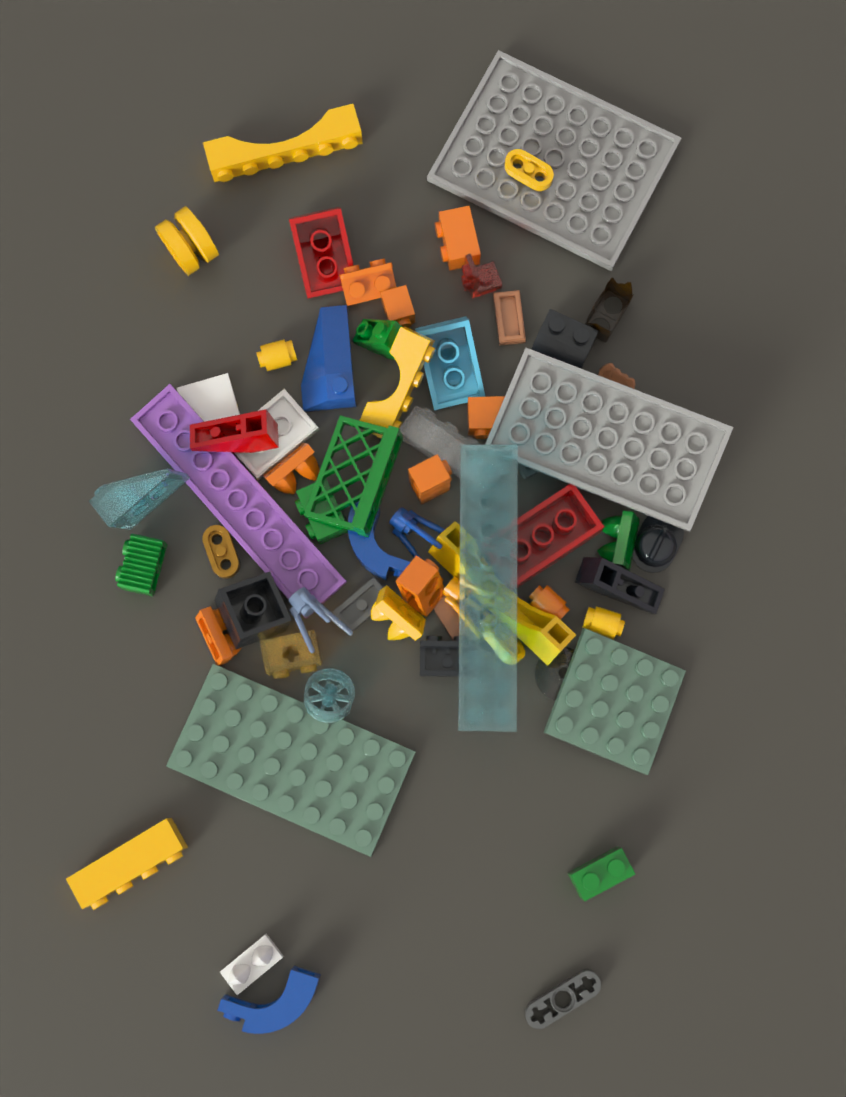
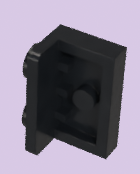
[420,636,476,677]

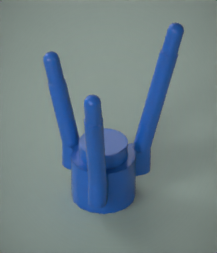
[389,507,445,559]

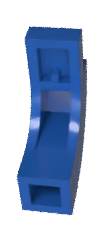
[348,502,410,581]
[217,966,321,1034]

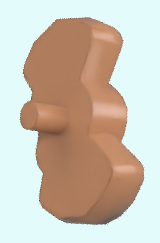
[598,363,635,389]

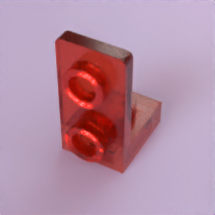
[461,254,502,298]

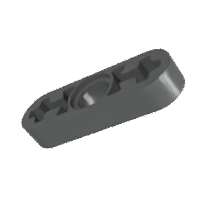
[525,969,601,1029]

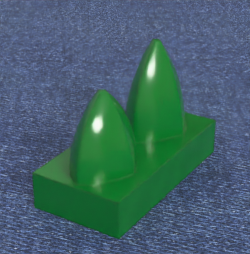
[597,511,640,571]

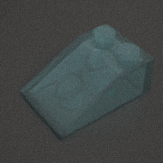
[89,468,190,530]

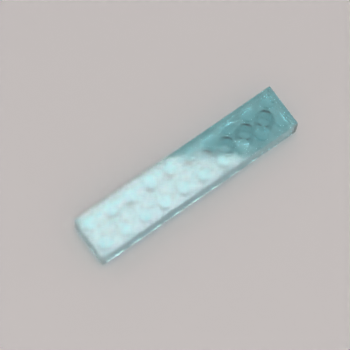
[458,445,518,732]

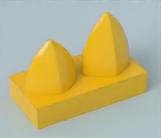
[371,585,426,641]

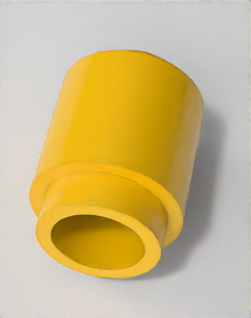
[256,339,297,372]
[582,606,625,640]

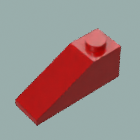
[190,409,279,453]

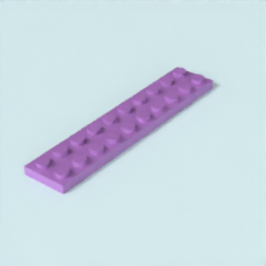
[130,384,347,619]

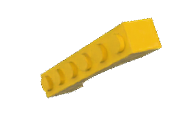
[203,104,363,182]
[428,521,576,665]

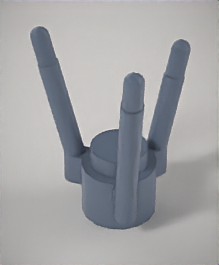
[289,587,353,653]

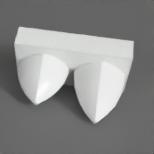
[220,933,284,995]

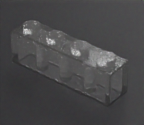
[399,405,506,496]

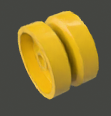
[155,206,219,276]

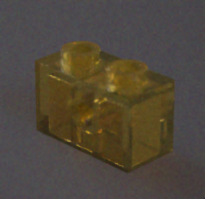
[260,630,323,679]

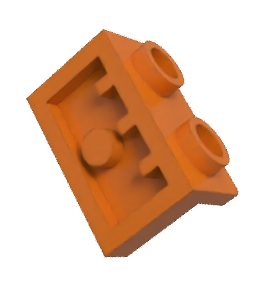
[339,258,397,306]

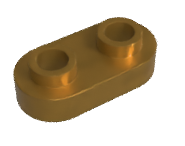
[202,525,240,579]

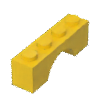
[359,327,435,439]

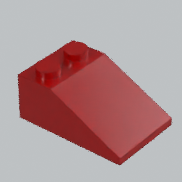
[289,207,354,299]

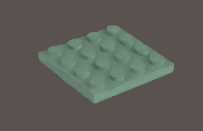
[543,628,686,775]

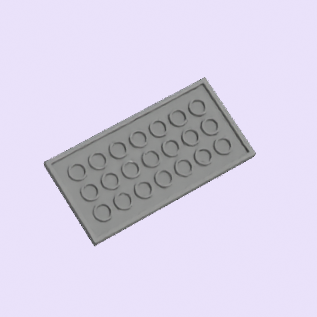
[484,348,734,532]

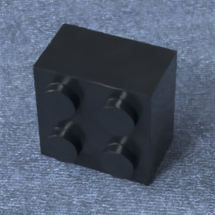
[214,571,292,649]

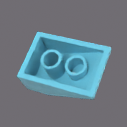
[415,316,486,410]

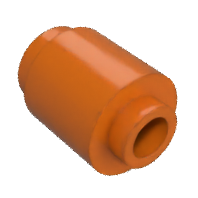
[529,585,570,620]

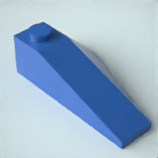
[301,305,356,412]

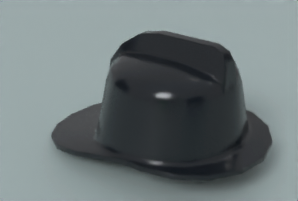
[633,516,684,573]

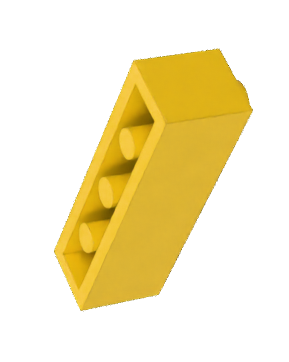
[66,818,188,910]

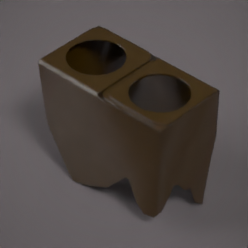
[585,278,634,342]

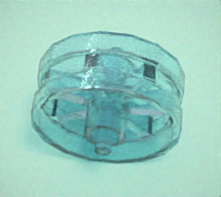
[304,668,355,723]

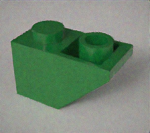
[352,319,403,360]

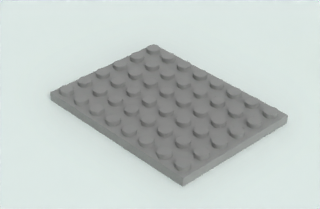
[427,50,681,271]

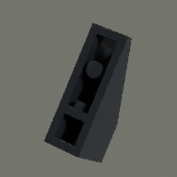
[575,557,665,614]

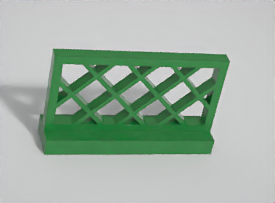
[304,415,403,538]

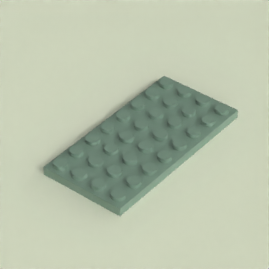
[166,664,416,857]

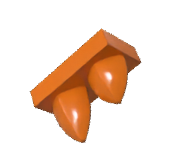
[263,442,320,494]
[195,606,241,666]

